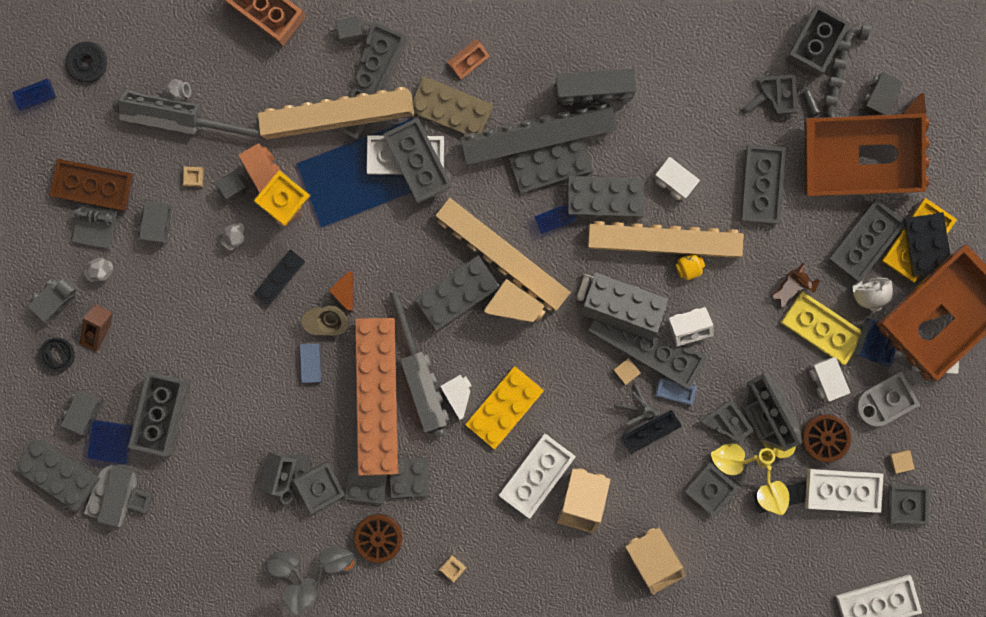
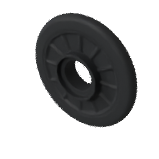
[66,41,107,83]

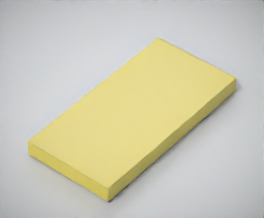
[780,291,862,366]

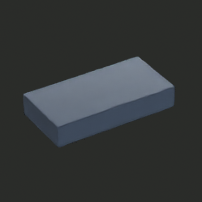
[300,344,322,383]
[654,377,697,405]

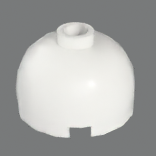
[852,278,893,311]

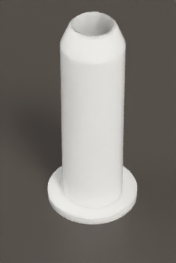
[577,274,593,301]

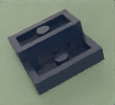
[854,318,896,367]

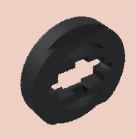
[38,338,75,372]

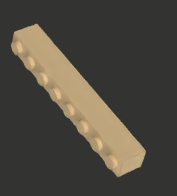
[258,87,414,139]
[436,198,571,311]
[587,221,744,258]

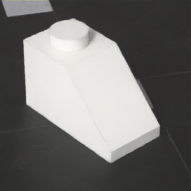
[440,375,472,420]

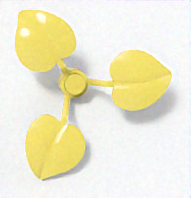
[711,442,796,515]

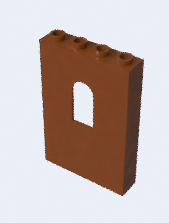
[804,113,929,196]
[877,244,986,382]

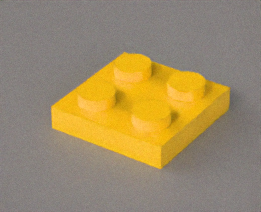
[254,171,310,226]

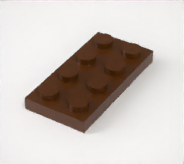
[49,159,134,211]

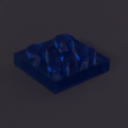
[87,420,133,464]

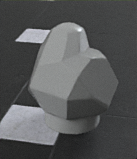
[163,79,191,101]
[220,223,244,250]
[84,257,113,282]

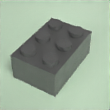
[785,5,851,78]

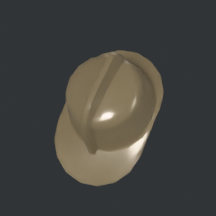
[301,305,348,336]

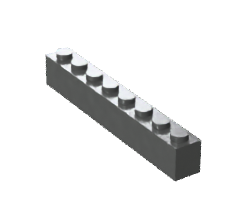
[461,102,616,165]

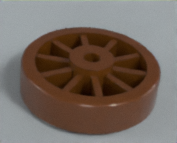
[801,414,851,463]
[354,513,403,563]

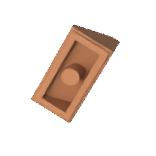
[447,40,490,80]

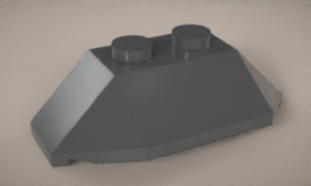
[743,373,802,452]

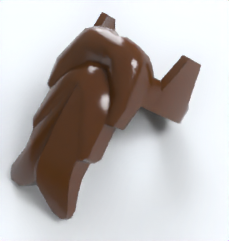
[772,263,820,307]

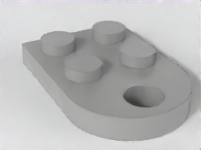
[856,371,920,426]
[84,464,137,527]

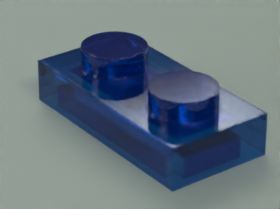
[12,78,57,111]
[534,204,577,235]

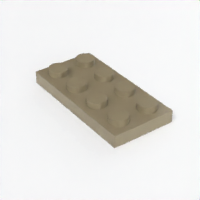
[413,76,494,135]

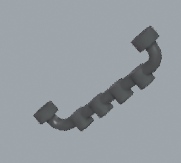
[824,24,871,117]

